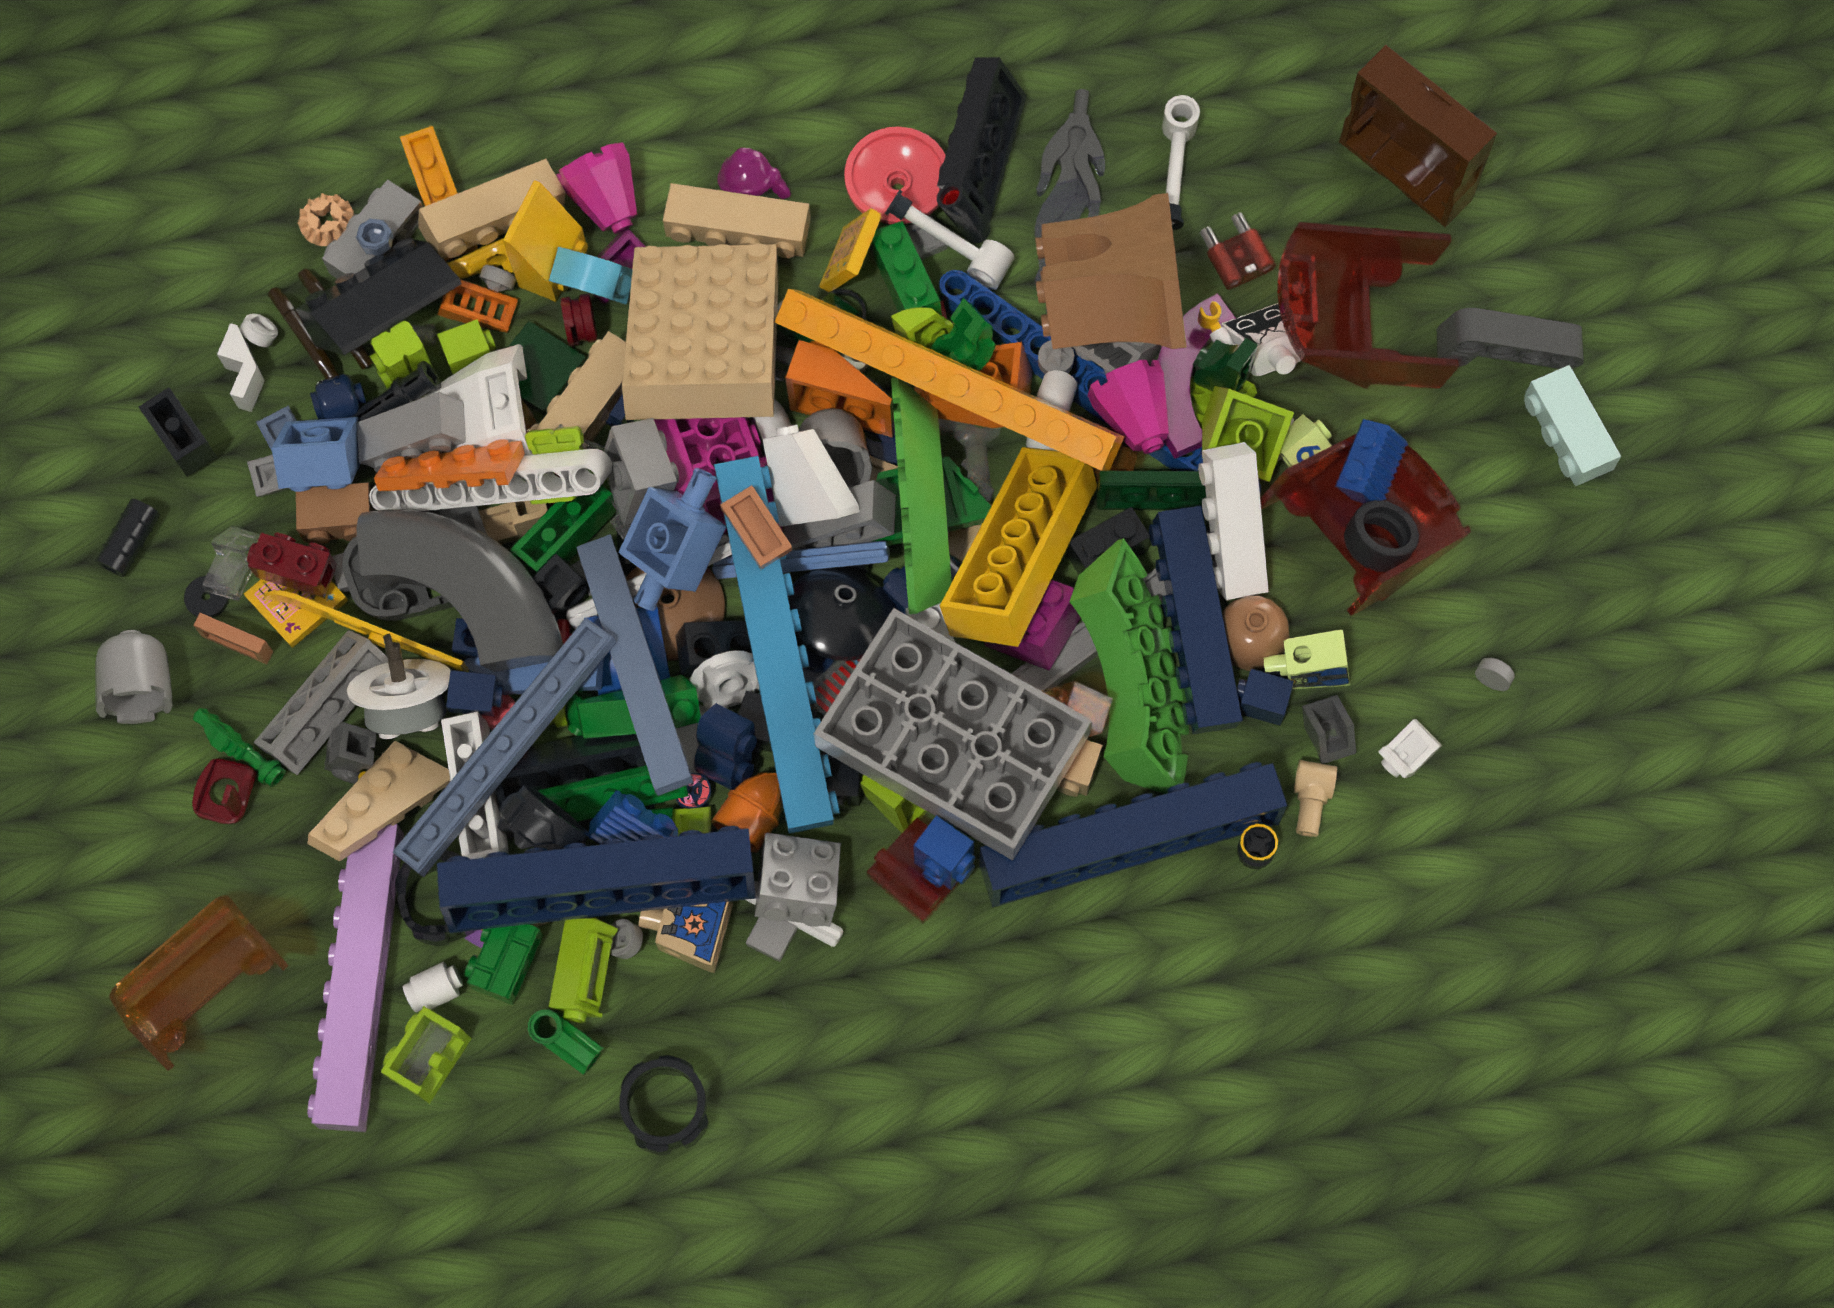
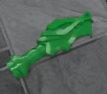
[193,708,286,787]

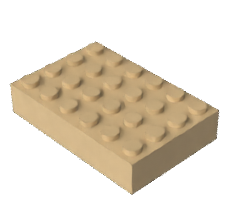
[622,243,779,420]

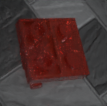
[867,817,960,924]

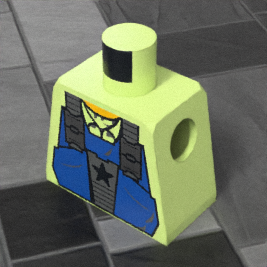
[1263,629,1350,689]

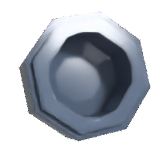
[356,218,394,256]

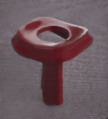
[192,759,257,825]

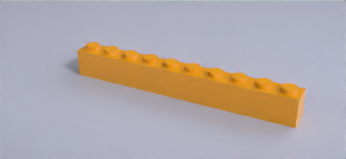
[775,289,1124,471]

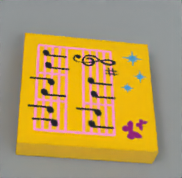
[819,208,881,292]
[244,579,348,648]

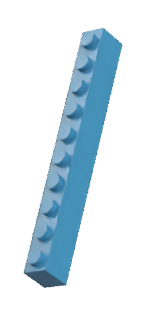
[714,456,839,834]

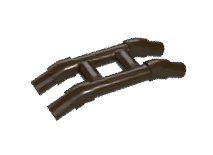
[268,269,373,379]

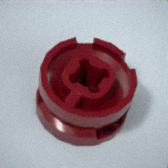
[561,293,598,347]

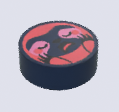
[676,772,712,809]

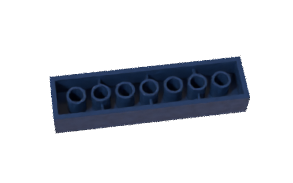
[979,762,1287,908]
[437,826,756,933]

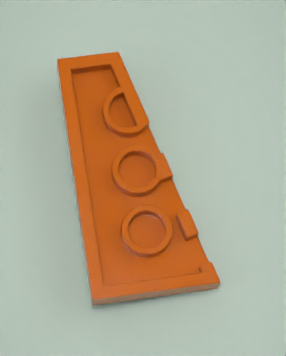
[374,439,525,491]

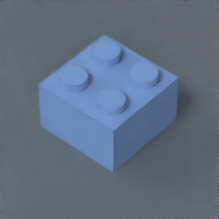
[272,417,361,492]

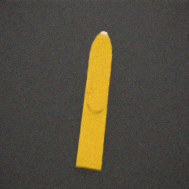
[264,590,469,672]

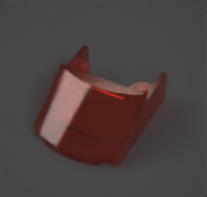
[1277,222,1459,389]
[1260,434,1471,616]

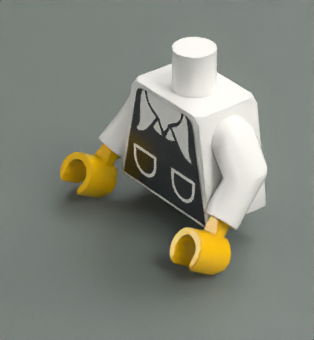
[1198,273,1311,376]

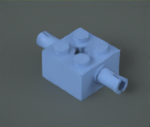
[618,468,726,611]

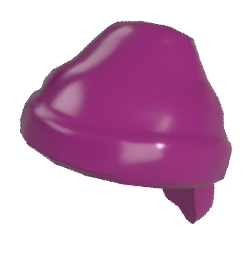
[717,148,791,199]

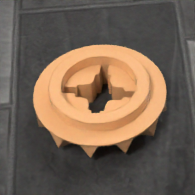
[298,193,354,246]

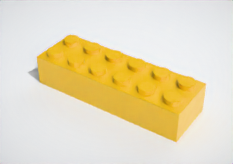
[940,447,1097,647]

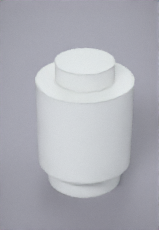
[403,962,463,1013]

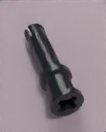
[351,361,442,422]

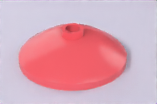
[844,127,946,224]

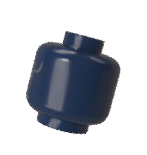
[310,374,367,419]

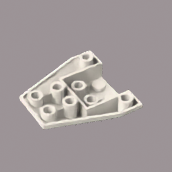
[417,344,533,484]

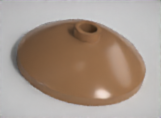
[626,567,725,661]

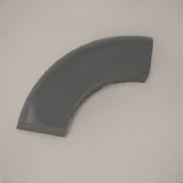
[356,510,563,672]

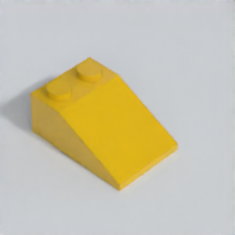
[503,180,588,302]

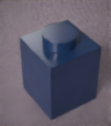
[1237,669,1294,726]
[446,670,504,717]

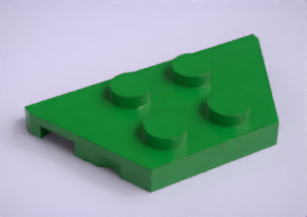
[871,456,991,546]

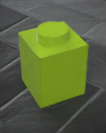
[437,319,497,374]

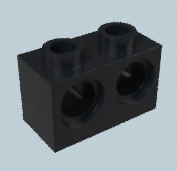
[533,554,590,622]
[675,621,752,677]

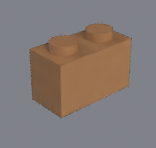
[296,483,376,545]

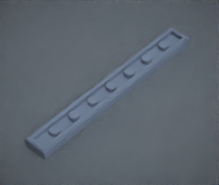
[576,534,694,796]
[393,618,617,877]

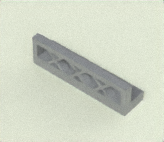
[253,630,388,775]

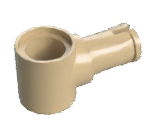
[1294,760,1337,837]

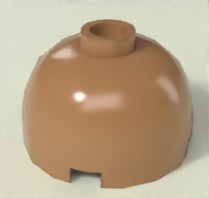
[1222,595,1290,671]

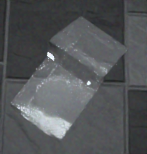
[202,526,260,601]

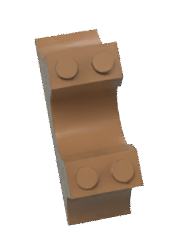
[1036,193,1187,349]

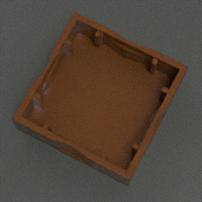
[1339,45,1497,227]

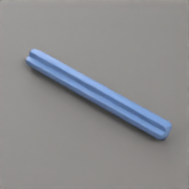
[712,541,890,579]

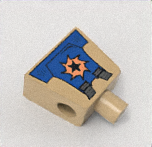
[639,901,733,973]

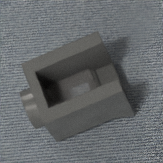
[1302,695,1356,764]

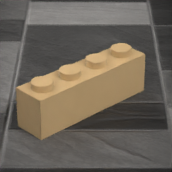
[418,159,566,259]
[663,183,811,258]
[529,331,626,449]

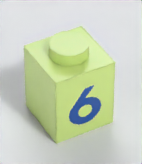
[1279,415,1336,479]

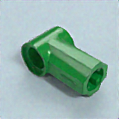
[528,1010,604,1075]

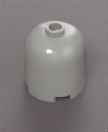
[799,408,872,488]
[95,630,173,724]

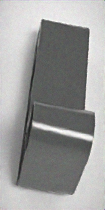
[1436,308,1584,369]

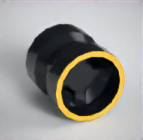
[1237,824,1278,869]

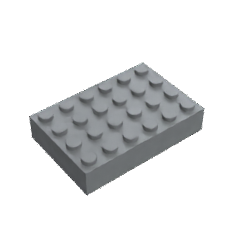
[813,608,1092,860]

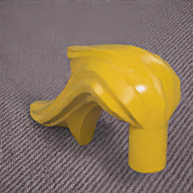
[446,238,513,279]

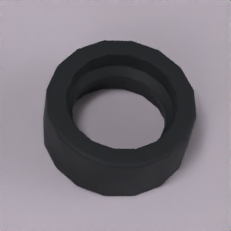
[1344,500,1419,572]

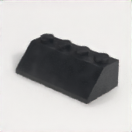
[296,238,462,355]
[495,734,655,839]

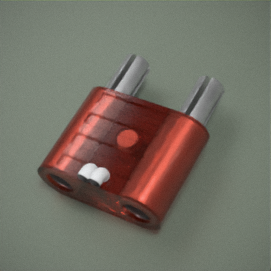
[1200,212,1276,290]

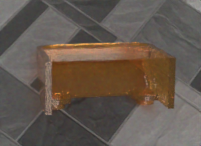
[109,895,289,1071]

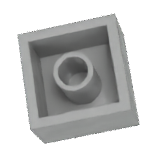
[604,418,679,525]

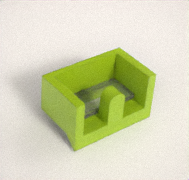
[381,1006,472,1104]

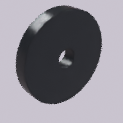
[184,576,229,618]

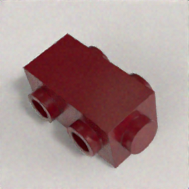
[247,532,337,598]

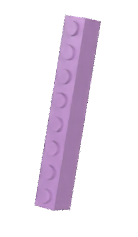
[308,824,404,1132]

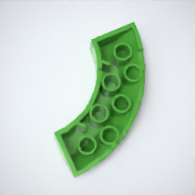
[891,378,952,614]
[1069,538,1189,794]

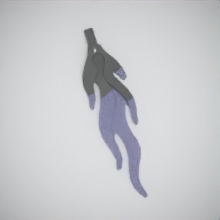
[1035,89,1105,314]

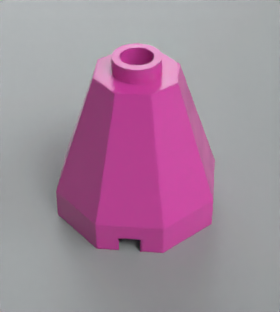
[556,142,637,234]
[1088,360,1169,454]

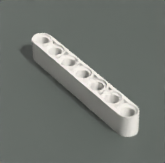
[369,449,612,511]

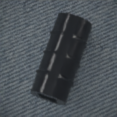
[95,498,160,577]

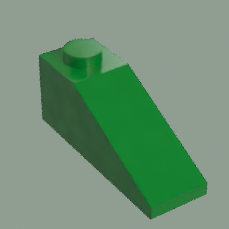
[576,675,701,739]

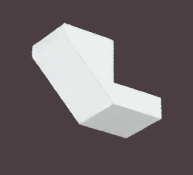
[217,323,265,412]

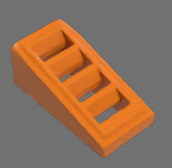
[438,279,518,333]

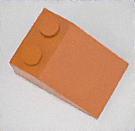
[785,340,895,438]
[914,342,1033,428]

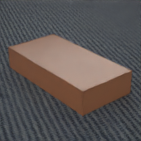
[720,485,793,570]
[193,613,273,665]

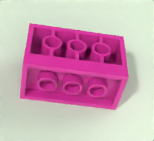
[654,417,783,535]

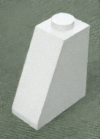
[763,425,860,526]

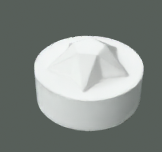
[240,314,278,347]

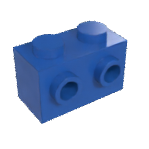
[913,815,975,890]

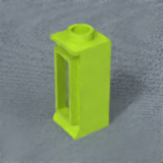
[549,918,618,1023]

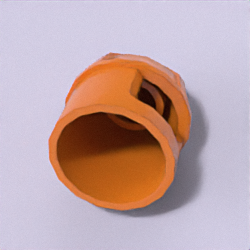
[711,773,783,853]

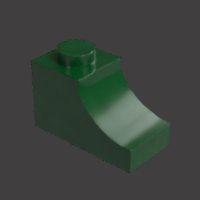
[1193,338,1258,392]

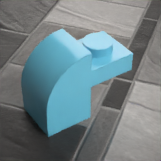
[549,246,633,304]

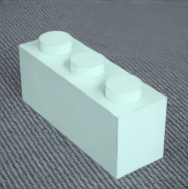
[1524,365,1621,486]

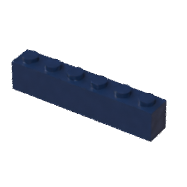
[1149,506,1242,734]

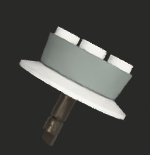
[347,633,450,739]

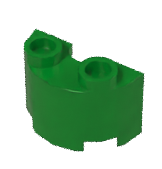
[930,298,996,371]

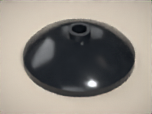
[787,567,894,661]

